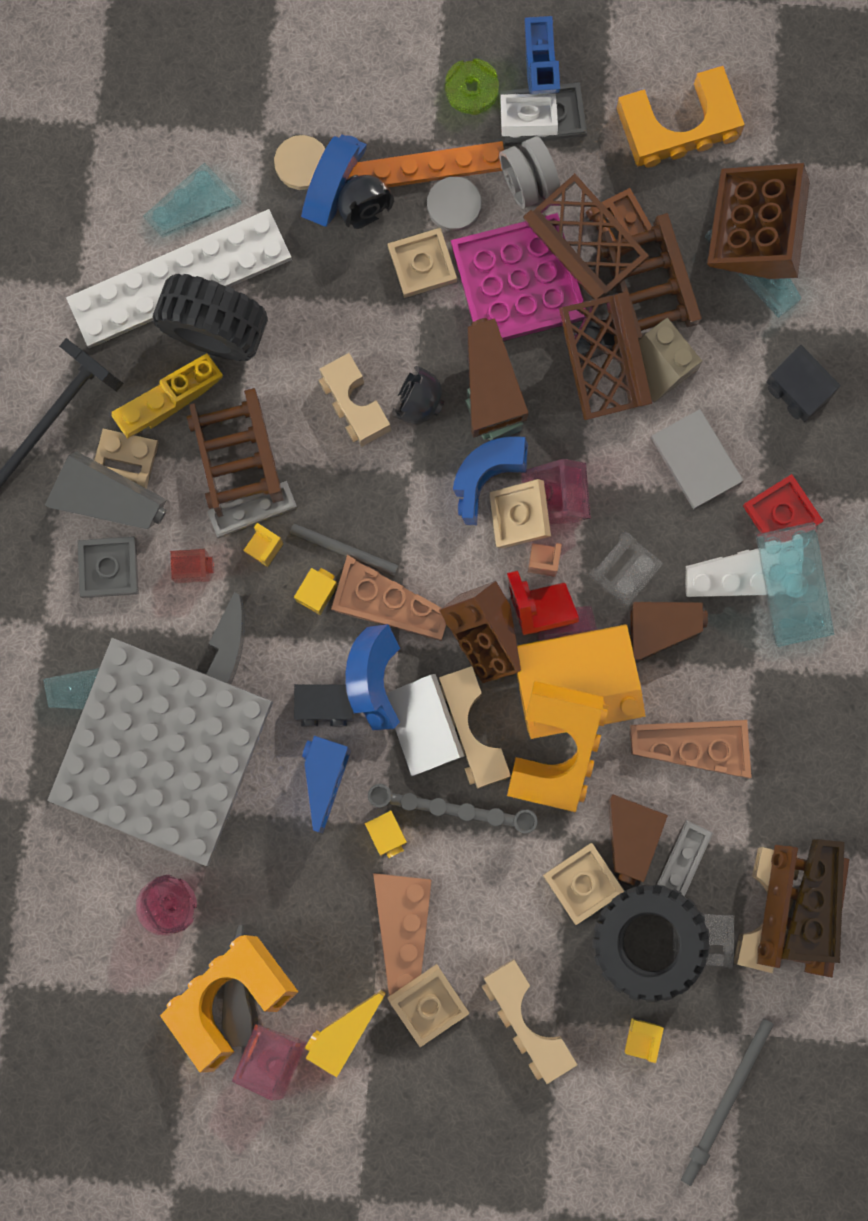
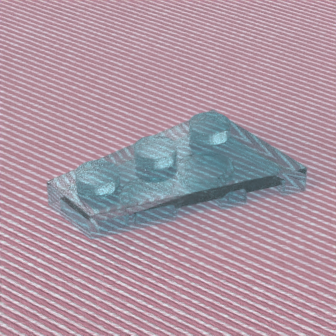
[143,163,242,238]

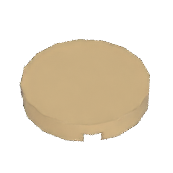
[274,135,325,190]

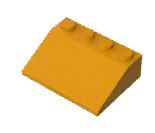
[517,624,646,739]

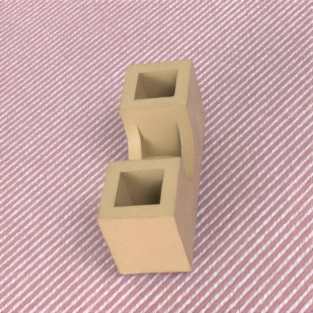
[318,353,391,447]

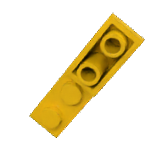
[112,353,223,439]

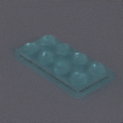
[756,522,834,647]

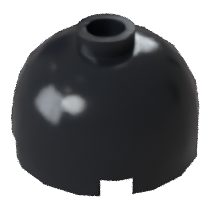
[337,175,395,229]
[392,366,444,424]

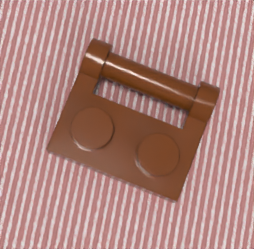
[586,188,652,256]

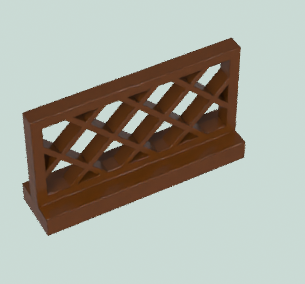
[523,173,649,300]
[559,292,652,420]

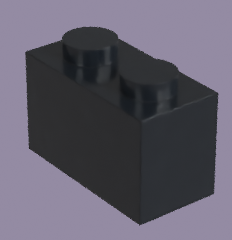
[294,684,354,727]

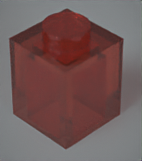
[170,549,214,583]

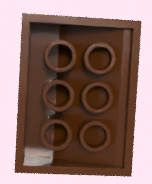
[707,163,810,279]

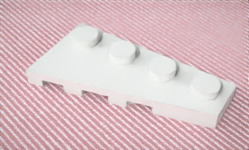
[686,536,803,597]

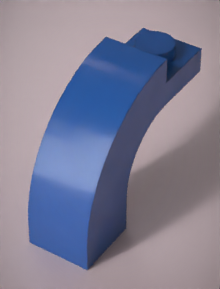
[524,16,560,95]
[301,134,367,227]
[453,437,528,525]
[346,624,400,730]

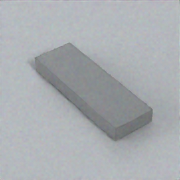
[207,481,297,538]
[656,820,713,896]

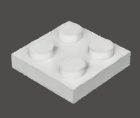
[501,93,558,137]

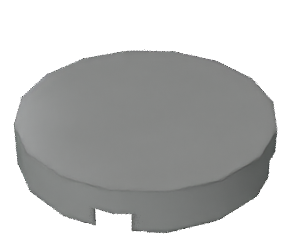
[427,177,481,231]

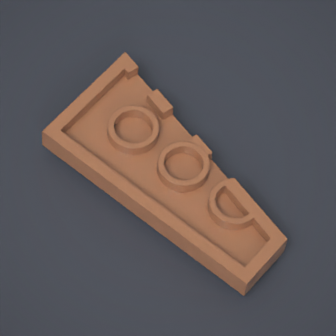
[331,555,447,641]
[630,720,751,779]
[373,873,432,996]

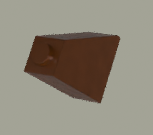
[630,602,708,663]
[608,794,668,886]

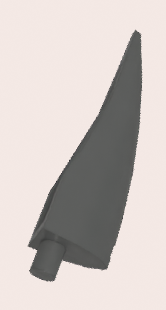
[221,925,260,1061]

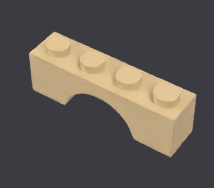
[439,666,511,789]
[733,847,799,973]
[482,959,577,1084]

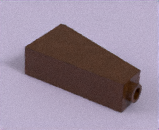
[467,318,528,438]

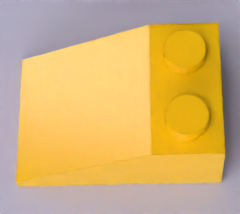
[305,990,386,1077]

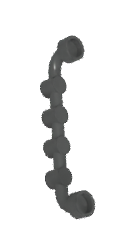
[368,784,538,834]

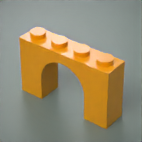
[616,66,745,168]
[507,681,608,812]
[160,935,298,1073]

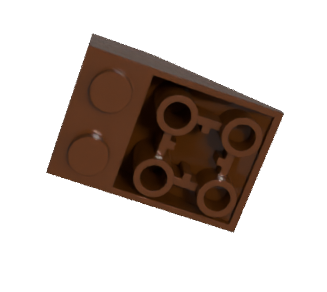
[439,581,521,683]

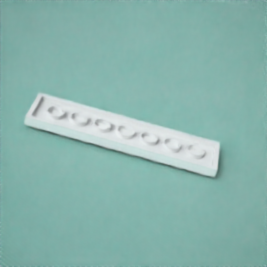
[66,209,292,349]

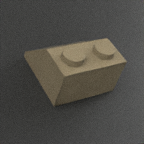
[639,318,702,403]

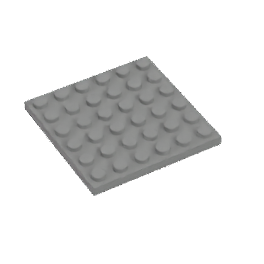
[47,638,274,866]

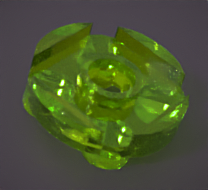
[445,58,499,115]

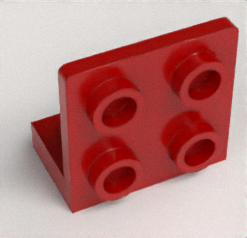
[507,571,579,635]

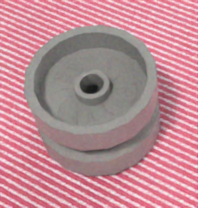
[499,136,560,209]

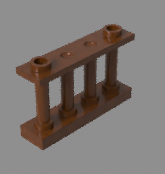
[601,213,702,340]
[187,388,284,517]
[757,845,850,978]

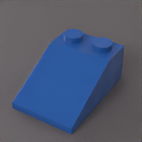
[302,736,351,834]

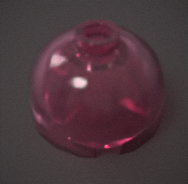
[136,874,197,936]

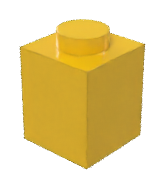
[294,568,338,615]
[365,811,407,858]

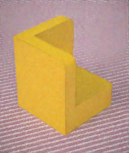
[243,523,283,567]
[624,1018,664,1063]

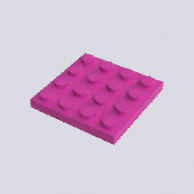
[451,213,586,341]

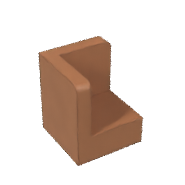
[528,543,562,577]

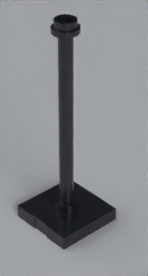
[0,338,124,488]

